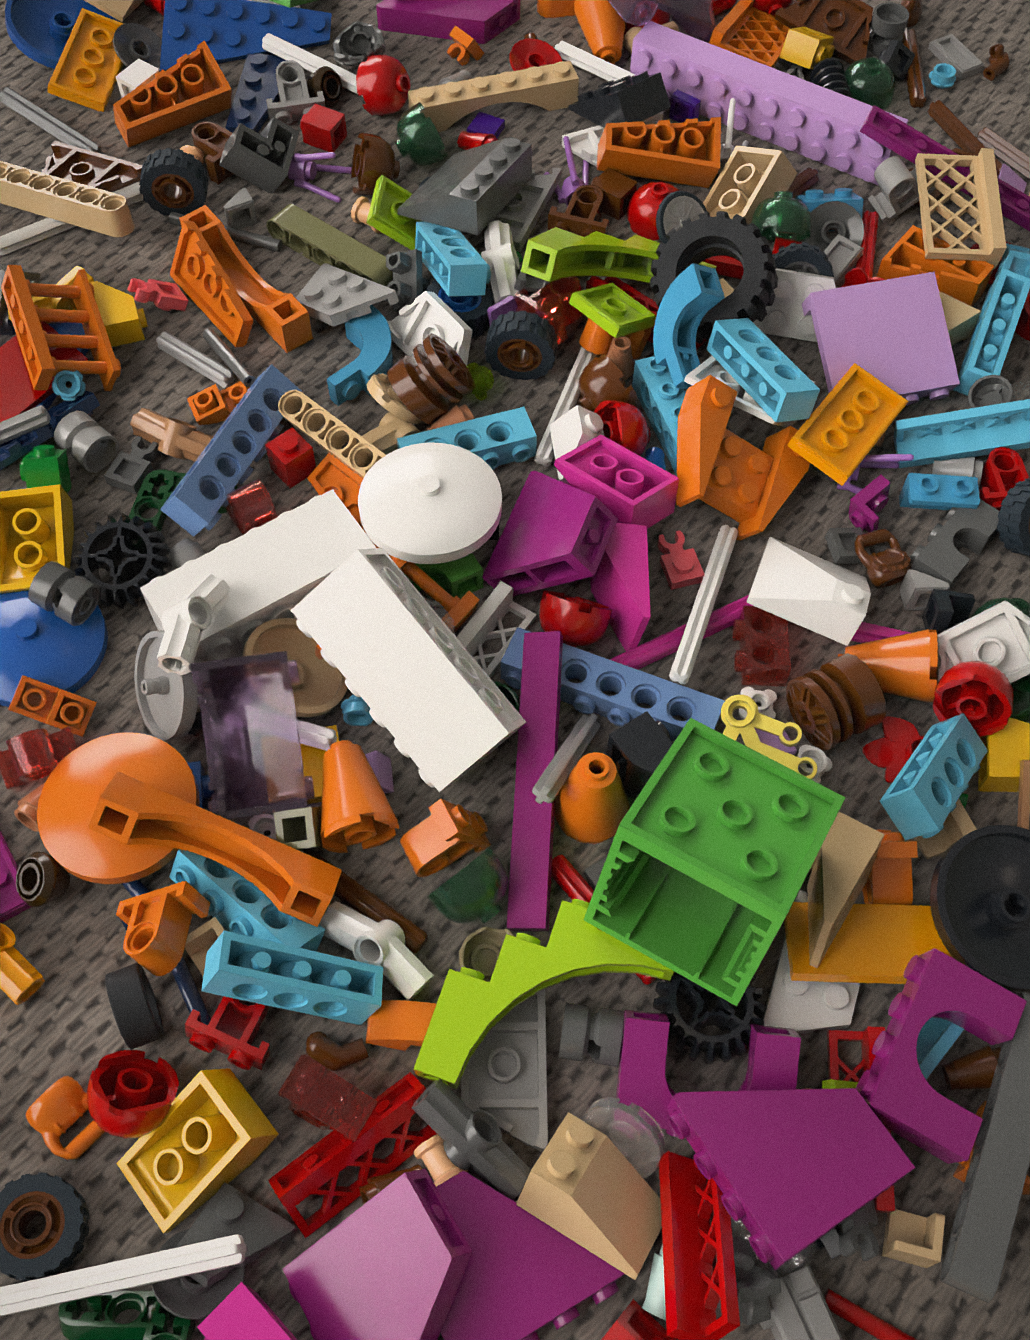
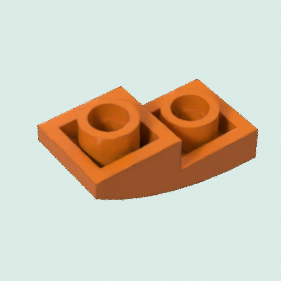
[187,381,250,425]
[8,675,97,737]
[366,1000,436,1051]

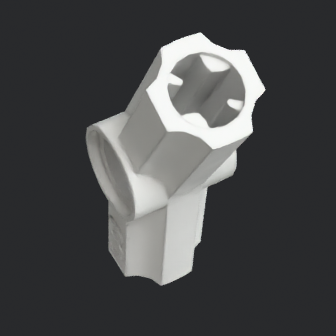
[481,220,523,306]
[157,574,230,675]
[320,901,434,1001]

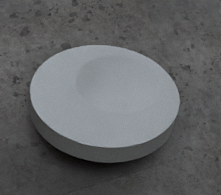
[134,630,198,740]

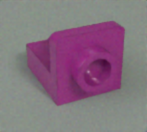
[848,474,890,532]

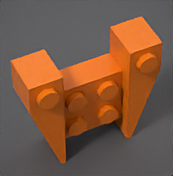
[676,375,810,541]

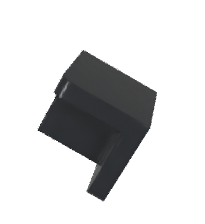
[922,589,976,635]

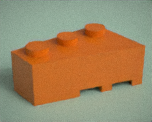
[876,225,995,306]

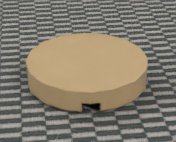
[366,373,421,424]

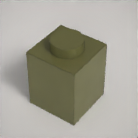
[273,807,324,850]

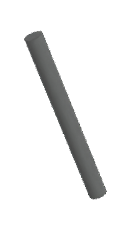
[169,212,283,252]

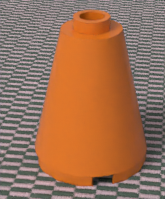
[574,0,628,64]
[838,629,938,703]
[320,740,399,853]
[554,752,630,844]

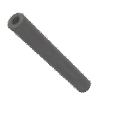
[203,328,256,387]

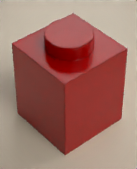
[300,104,347,152]
[265,427,316,489]

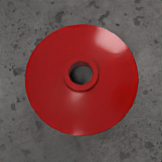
[509,38,562,71]

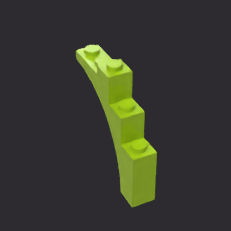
[521,227,717,283]
[414,899,674,1089]

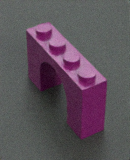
[856,948,1027,1164]
[614,1010,801,1137]

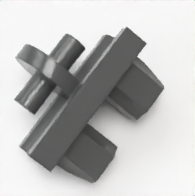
[386,249,430,312]
[713,1236,781,1325]

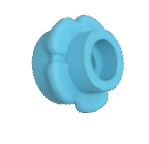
[929,63,956,89]
[52,370,86,401]
[341,695,373,726]

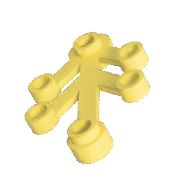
[721,695,817,780]

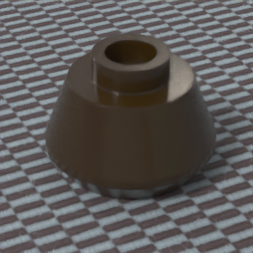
[307,66,343,108]
[16,852,70,907]

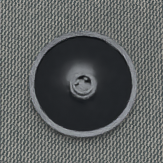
[930,825,1030,992]

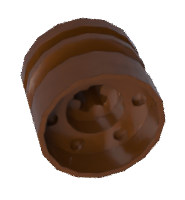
[387,333,476,424]
[786,653,886,751]

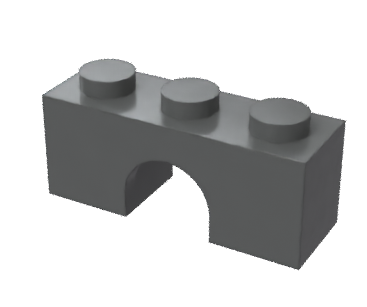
[910,499,999,591]

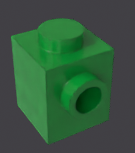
[20,445,72,493]

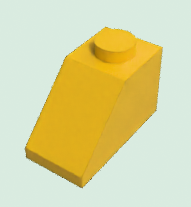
[91,281,148,347]

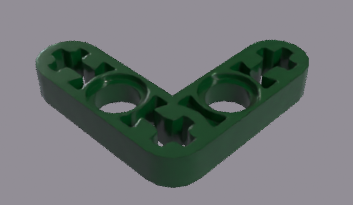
[129,469,241,554]
[58,1290,195,1340]

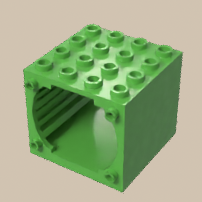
[583,718,846,1006]

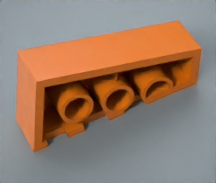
[113,40,232,148]
[597,117,721,188]

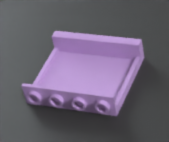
[802,271,960,406]

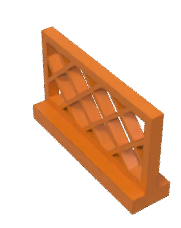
[709,0,791,68]

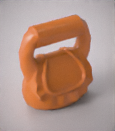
[26,1076,105,1160]

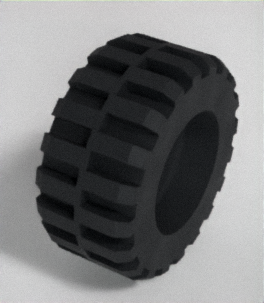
[650,211,778,344]

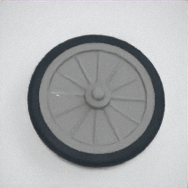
[656,191,707,244]

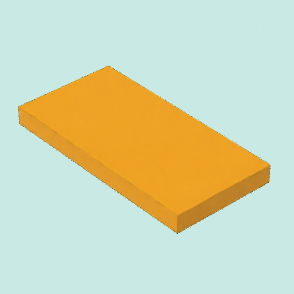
[48,8,124,112]
[787,363,908,486]
[784,902,954,984]

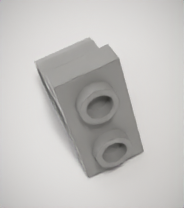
[266,60,325,125]
[868,156,936,224]

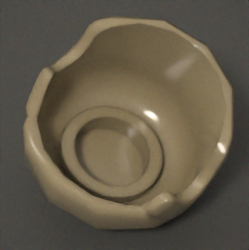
[459,926,515,982]

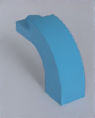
[653,263,725,389]
[327,305,393,406]

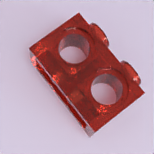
[733,606,791,686]

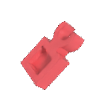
[127,278,189,311]
[658,530,704,590]

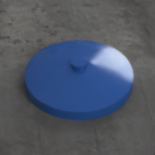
[5,0,119,69]
[0,590,108,707]

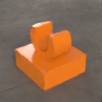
[447,26,484,66]

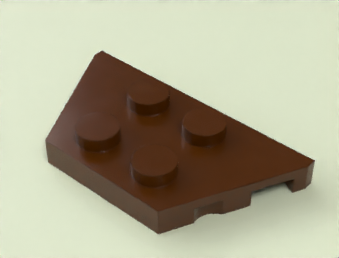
[775,0,873,70]
[41,141,142,192]

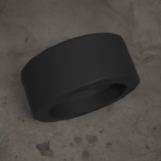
[105,963,164,1050]

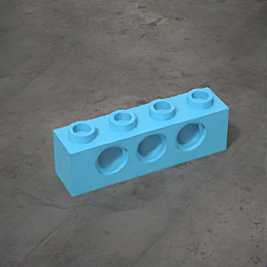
[415,221,491,297]
[953,268,1030,396]
[707,318,820,423]
[632,356,686,476]
[397,407,537,470]
[880,713,988,841]
[169,849,326,952]
[201,931,383,1025]

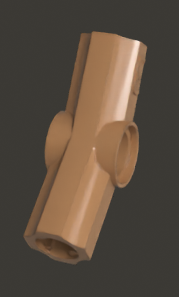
[130,408,214,461]

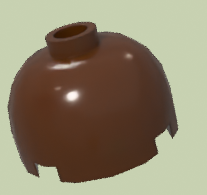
[351,132,400,196]
[578,354,640,412]

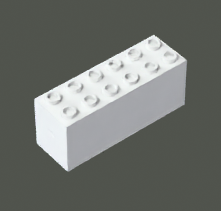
[140,489,376,686]
[291,548,527,792]

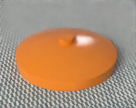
[37,732,200,884]

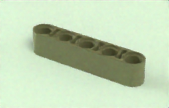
[266,204,393,287]

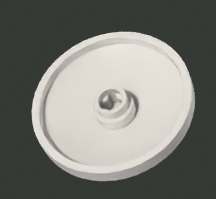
[358,443,502,564]

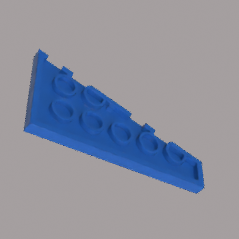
[160,0,332,71]

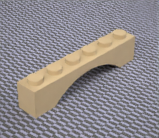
[408,61,579,136]

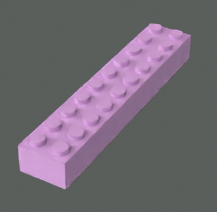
[630,21,908,186]

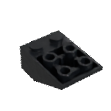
[568,71,671,128]
[606,711,673,800]

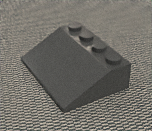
[397,138,532,235]

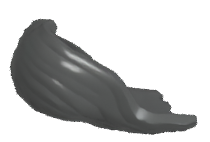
[333,21,386,67]

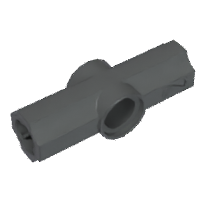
[412,1079,531,1200]

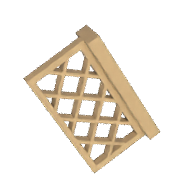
[915,148,1007,268]

